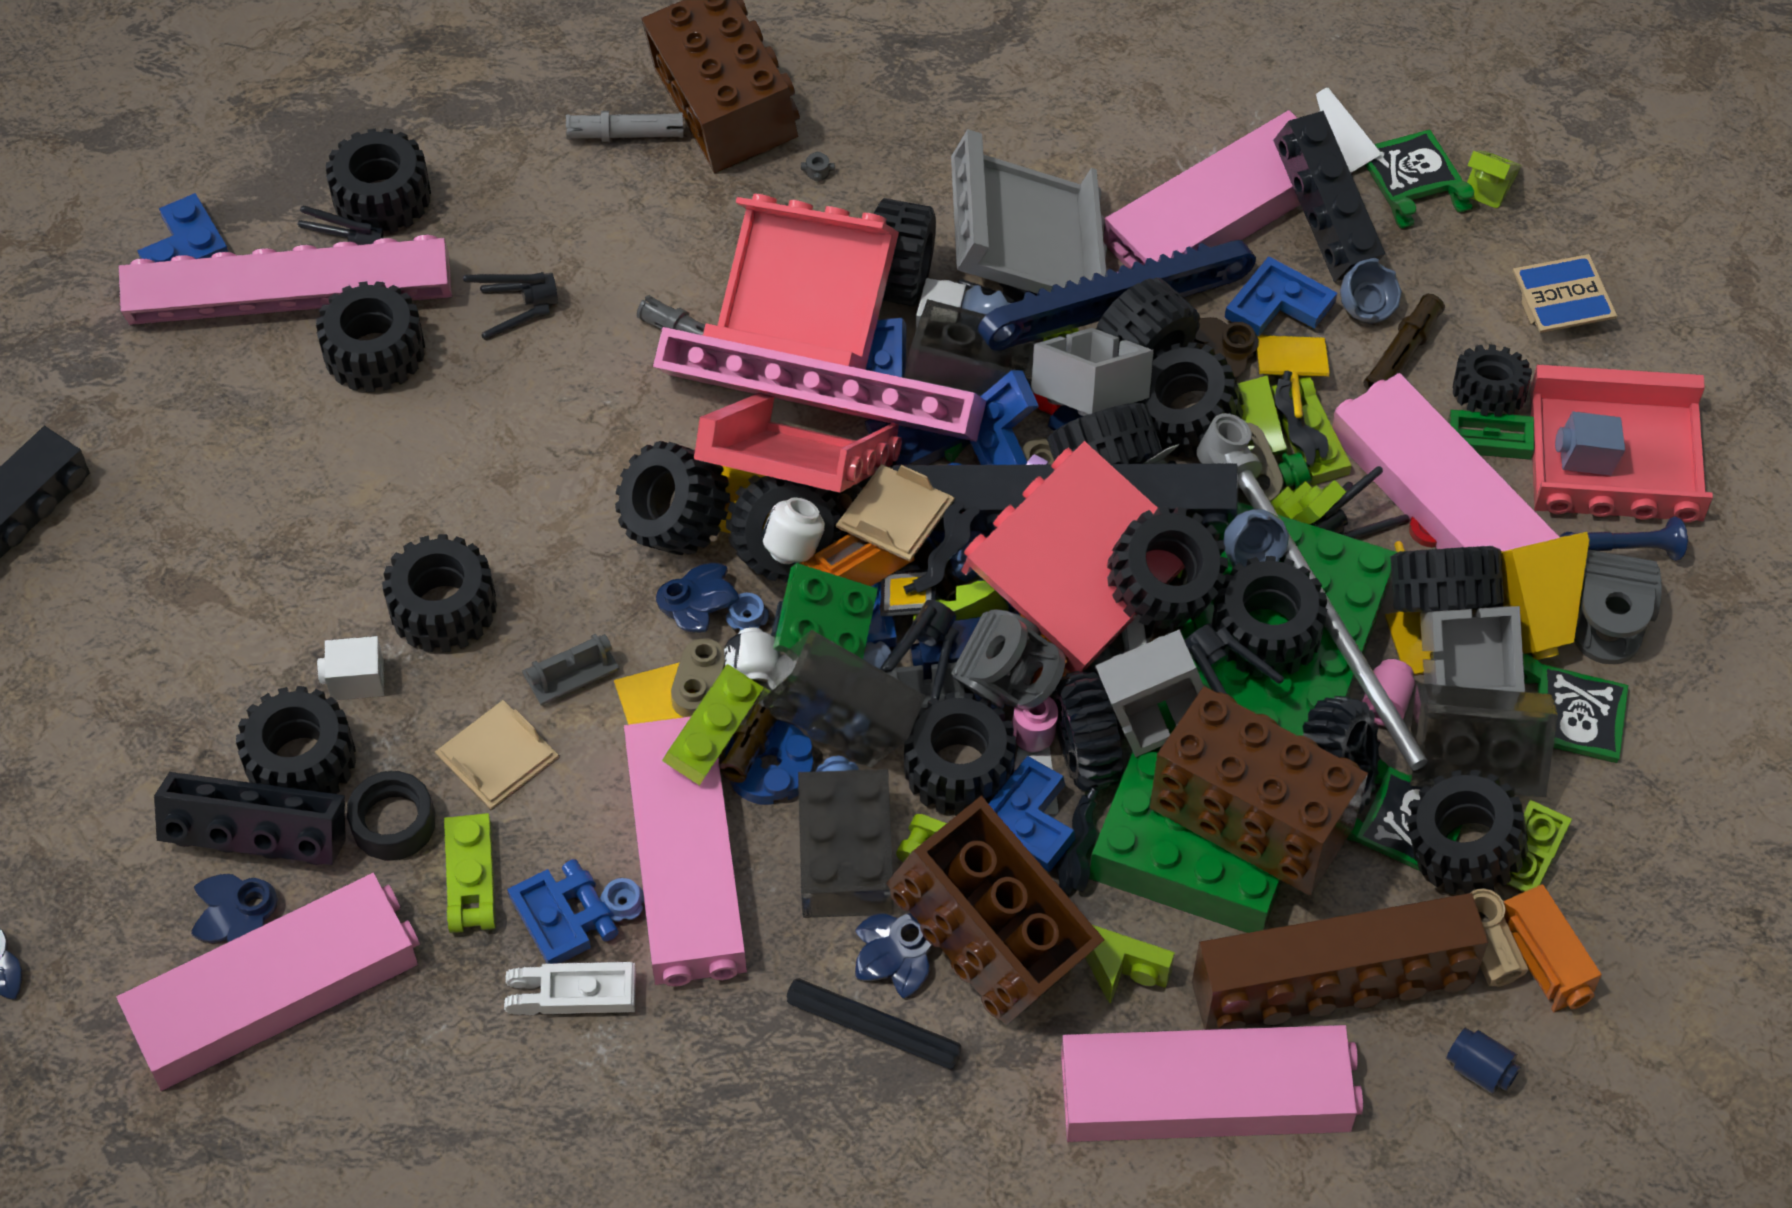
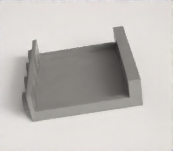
[951,129,1107,294]

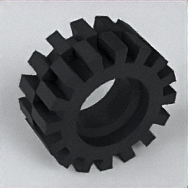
[1452,344,1532,417]

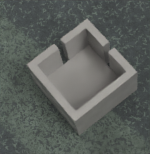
[1031,328,1153,416]
[1420,606,1525,701]
[1095,630,1204,757]

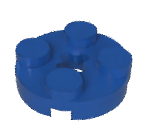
[725,720,814,805]

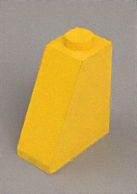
[1501,532,1589,660]

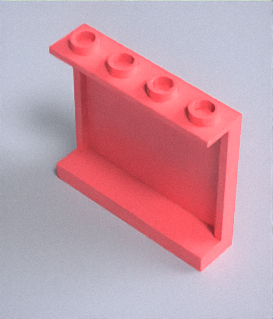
[703,194,899,370]
[1530,365,1713,522]
[694,393,902,493]
[961,441,1185,673]

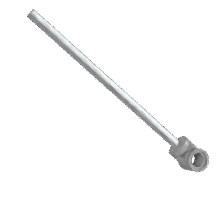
[1197,413,1428,770]

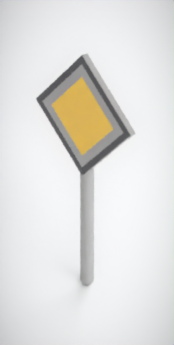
[833,540,936,617]

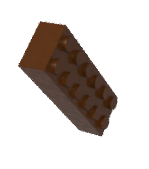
[1192,893,1489,1030]

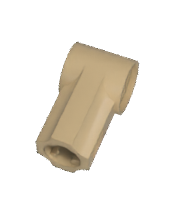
[1471,889,1528,987]

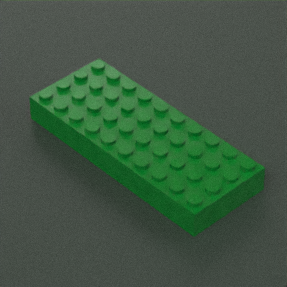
[1089,502,1397,933]

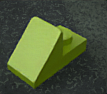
[1467,151,1521,208]
[1085,925,1175,1003]

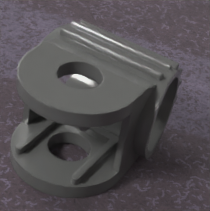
[1574,550,1662,664]
[951,610,1065,709]

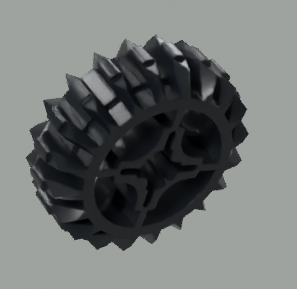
[1051,671,1124,791]
[1302,696,1381,814]

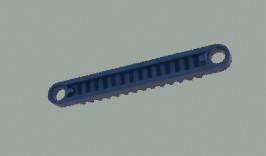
[978,240,1256,351]

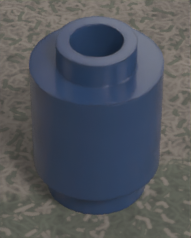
[1446,1027,1521,1094]

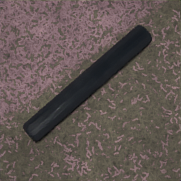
[786,978,961,1069]

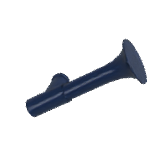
[1560,516,1688,561]

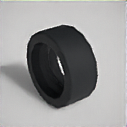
[347,771,435,861]

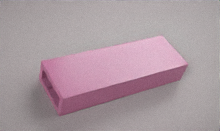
[1103,110,1301,269]
[1332,373,1560,551]
[624,717,747,986]
[116,873,420,1091]
[1061,1025,1363,1142]

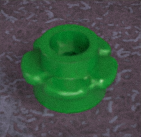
[1278,452,1312,489]

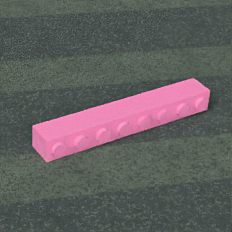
[119,235,452,325]
[653,327,986,442]

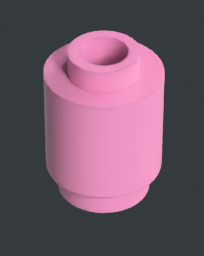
[1362,659,1415,726]
[1012,697,1058,752]

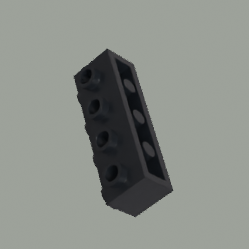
[1273,110,1386,282]
[154,772,346,865]

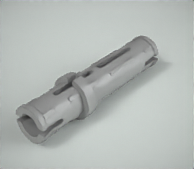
[566,111,683,142]

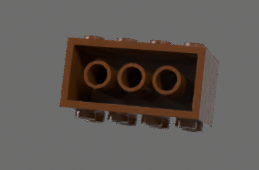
[641,0,800,173]
[1150,686,1368,896]
[886,796,1105,1026]

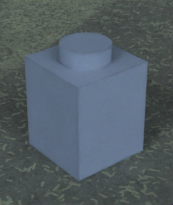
[1555,411,1625,476]

